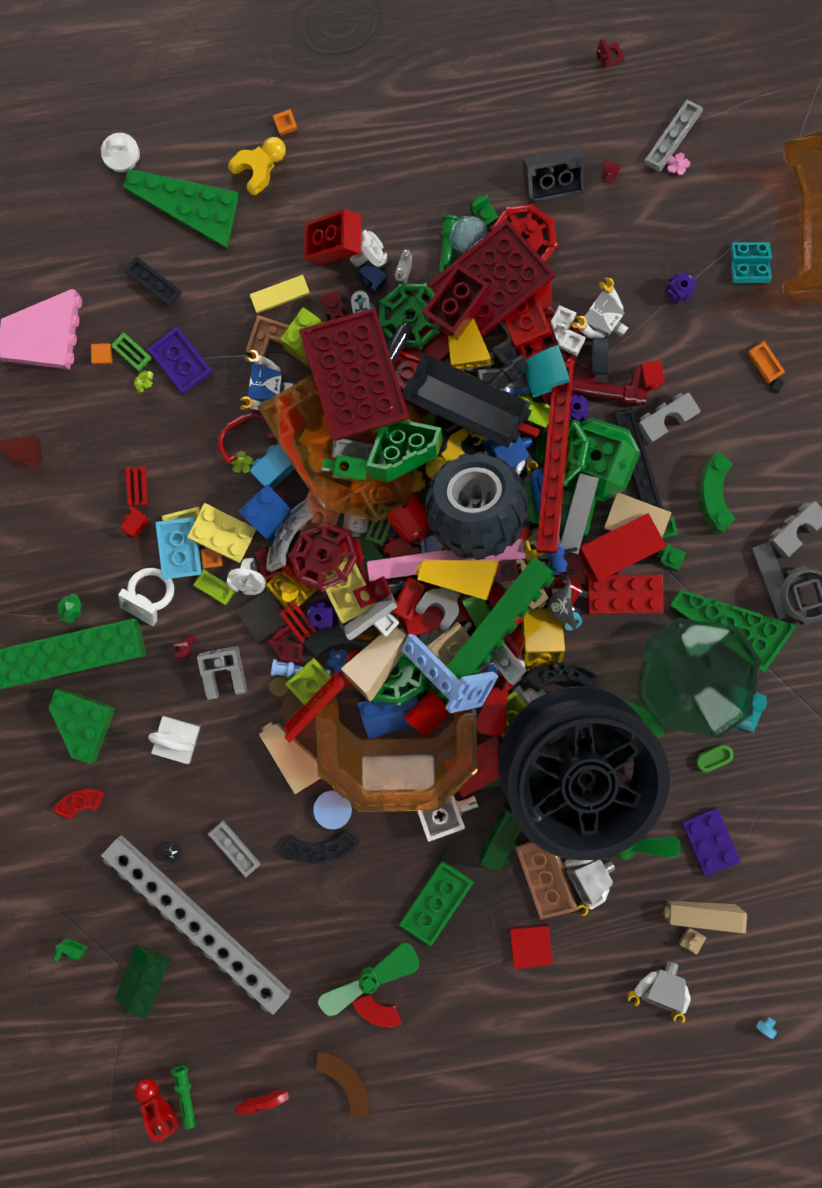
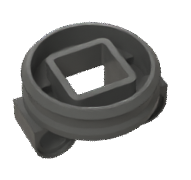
[780,566,822,625]

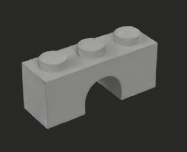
[638,392,701,445]
[767,501,822,558]

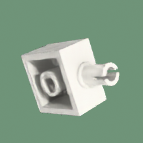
[415,788,478,842]

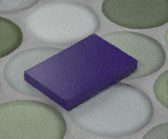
[147,327,213,395]

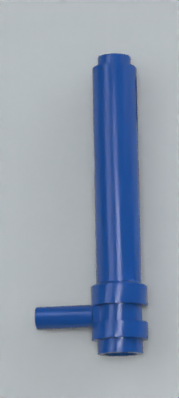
[530,469,568,575]

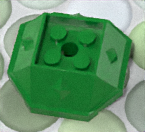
[565,418,640,502]

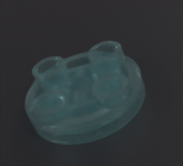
[449,216,488,255]

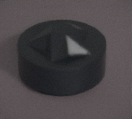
[161,842,182,863]

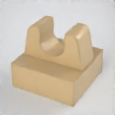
[679,927,706,954]

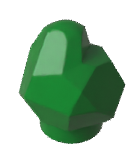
[57,594,81,623]

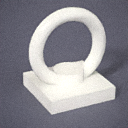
[118,568,174,626]
[148,716,200,764]

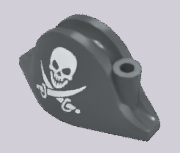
[548,579,577,630]

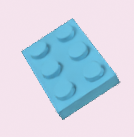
[155,517,202,580]

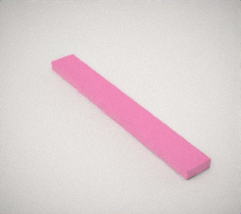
[367,538,525,581]

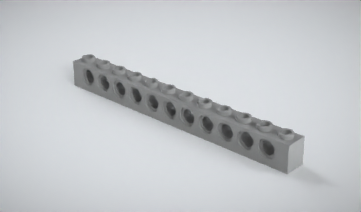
[101,835,291,1015]

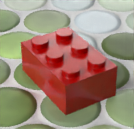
[304,209,361,266]

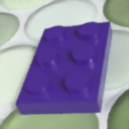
[681,807,741,877]

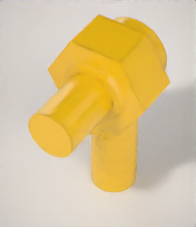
[523,540,545,564]

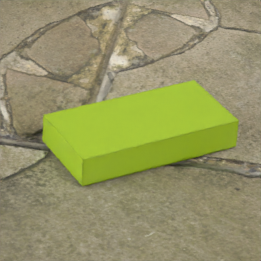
[193,569,235,605]

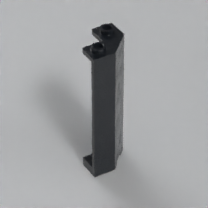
[402,354,532,448]

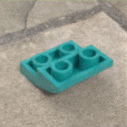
[731,242,772,283]
[525,345,570,397]

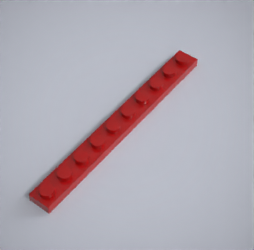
[536,363,575,553]

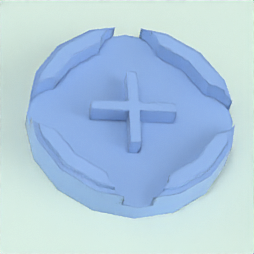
[313,790,352,829]

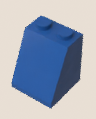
[239,484,291,543]

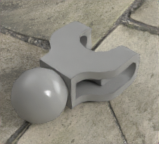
[415,587,462,631]

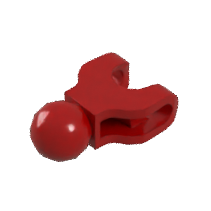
[134,1078,179,1142]

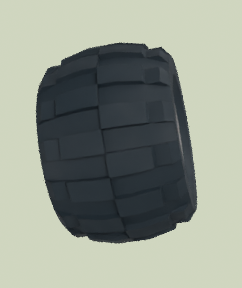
[425,453,528,560]

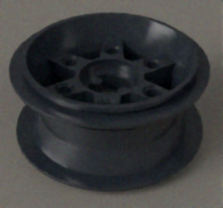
[498,686,670,861]

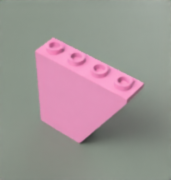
[0,289,82,370]

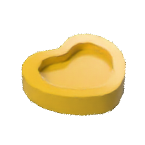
[280,582,299,603]

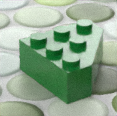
[366,421,443,482]
[49,688,116,764]

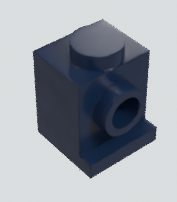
[357,261,387,295]

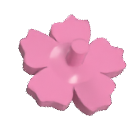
[667,152,690,175]

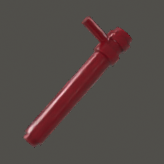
[551,366,648,406]

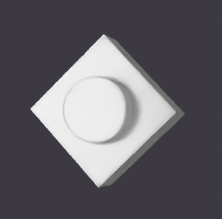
[373,613,399,637]

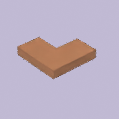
[246,315,290,357]

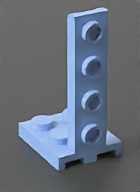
[401,634,498,713]

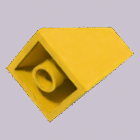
[521,607,565,667]

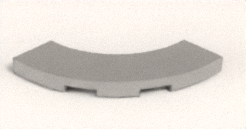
[267,498,313,572]

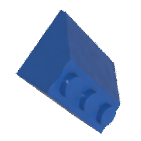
[358,687,418,739]

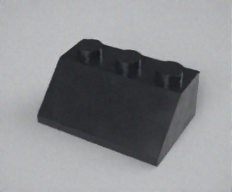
[523,147,585,203]

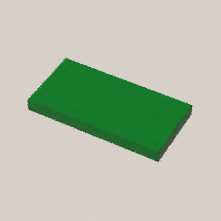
[399,860,474,947]

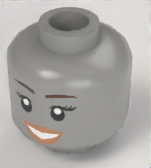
[343,508,369,537]

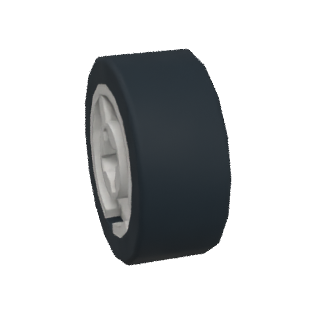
[592,338,609,375]

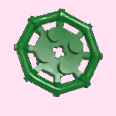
[379,282,442,350]
[533,420,591,487]
[372,654,427,706]

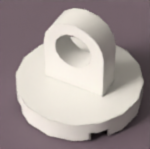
[101,133,140,172]
[350,230,387,267]
[227,558,266,595]

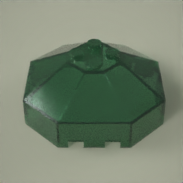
[637,618,761,738]

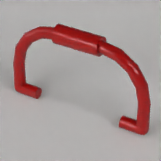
[218,413,278,464]

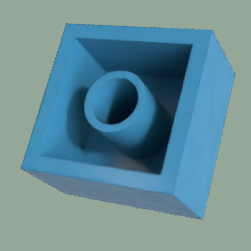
[250,444,297,490]

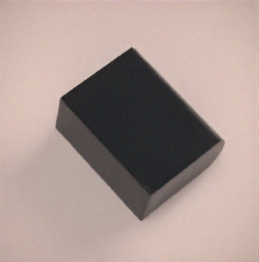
[770,378,785,393]

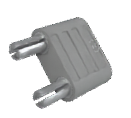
[395,250,412,286]

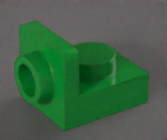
[470,194,499,229]
[656,543,686,571]
[53,938,87,962]

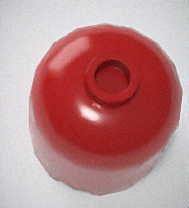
[384,493,431,542]

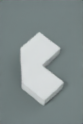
[551,305,586,356]

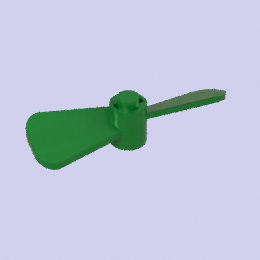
[617,837,681,860]
[318,943,419,1016]

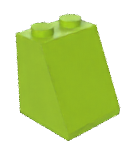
[281,307,323,367]

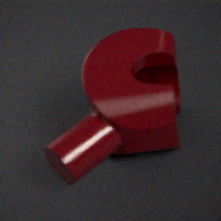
[602,160,622,183]
[173,634,197,659]

